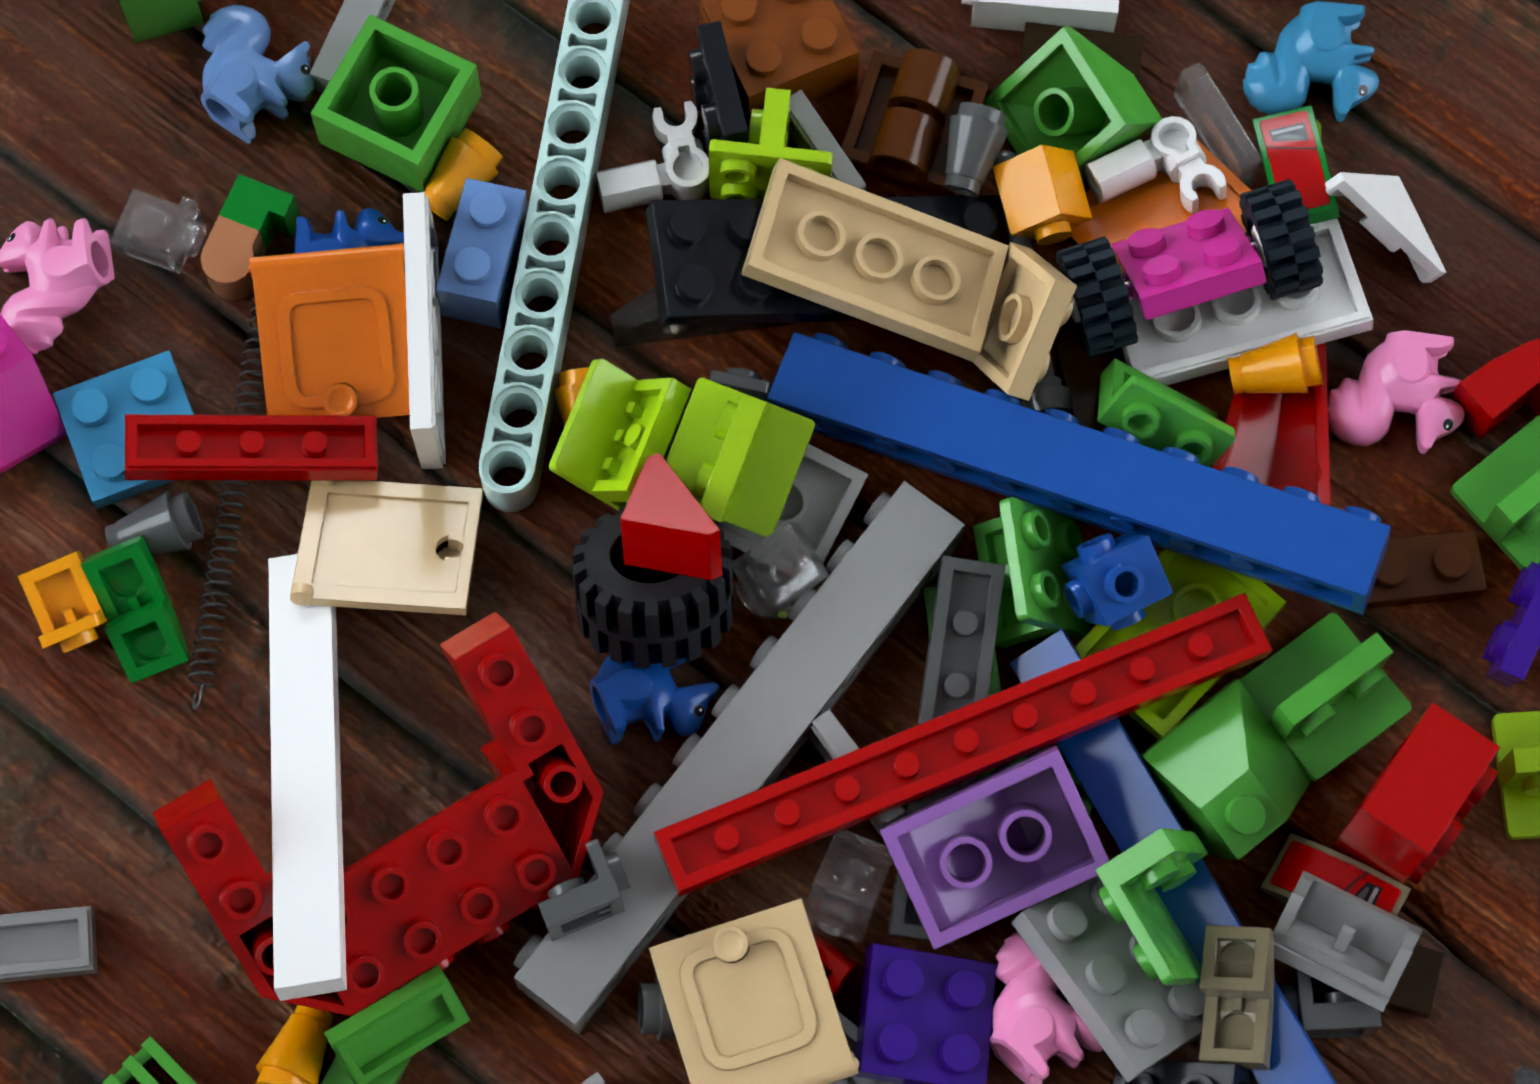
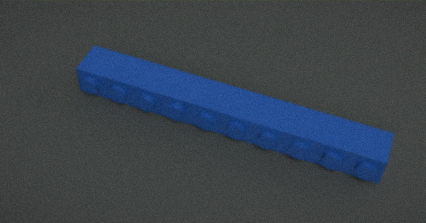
[767,332,1391,615]

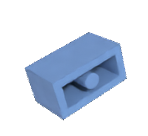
[436,178,528,329]

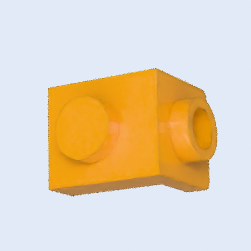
[18,550,107,653]

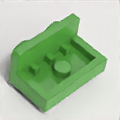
[1097,358,1235,467]

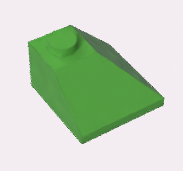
[985,26,1162,180]
[1140,679,1312,860]

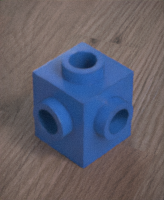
[1061,533,1173,630]

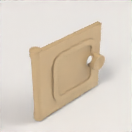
[290,481,483,616]
[649,898,859,1084]

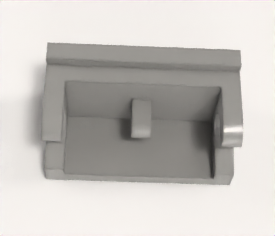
[1273,871,1423,1012]

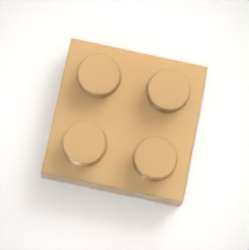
[972,242,1077,401]

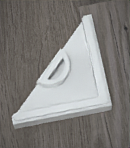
[1324,172,1447,283]

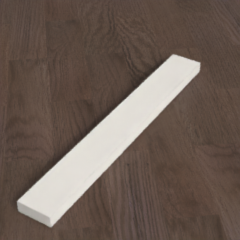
[268,554,347,1001]

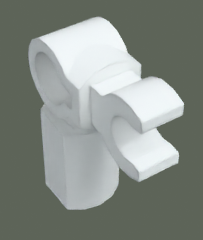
[596,101,709,213]
[1084,116,1227,214]

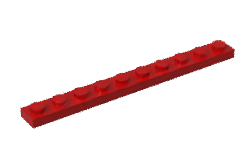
[654,593,1272,897]

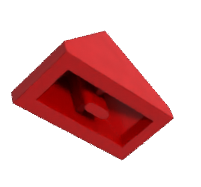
[620,453,723,580]

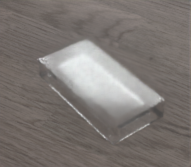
[1174,62,1262,187]

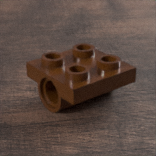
[841,49,989,196]

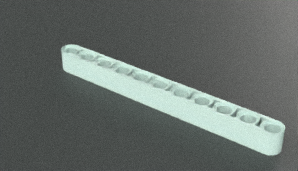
[479,0,630,512]

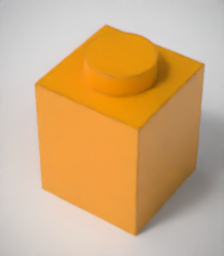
[992,145,1093,245]

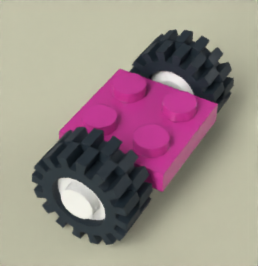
[1056,179,1324,358]

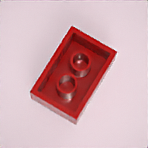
[1330,702,1500,885]

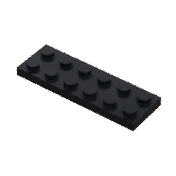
[646,195,1009,326]

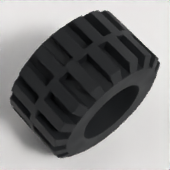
[572,506,735,669]

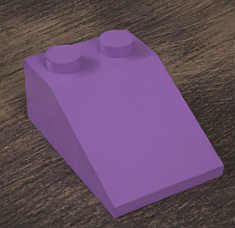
[879,744,1109,949]

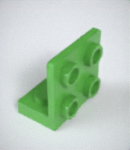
[1096,828,1208,986]

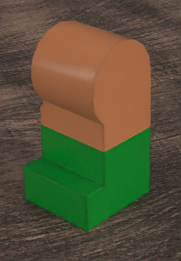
[200,174,301,301]

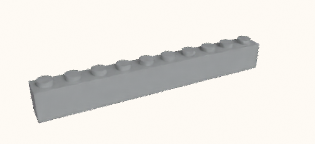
[513,481,965,1035]

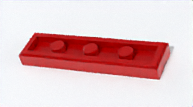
[125,414,378,481]

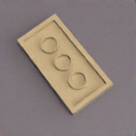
[741,158,1009,361]

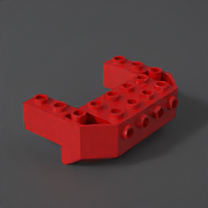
[152,611,604,1016]

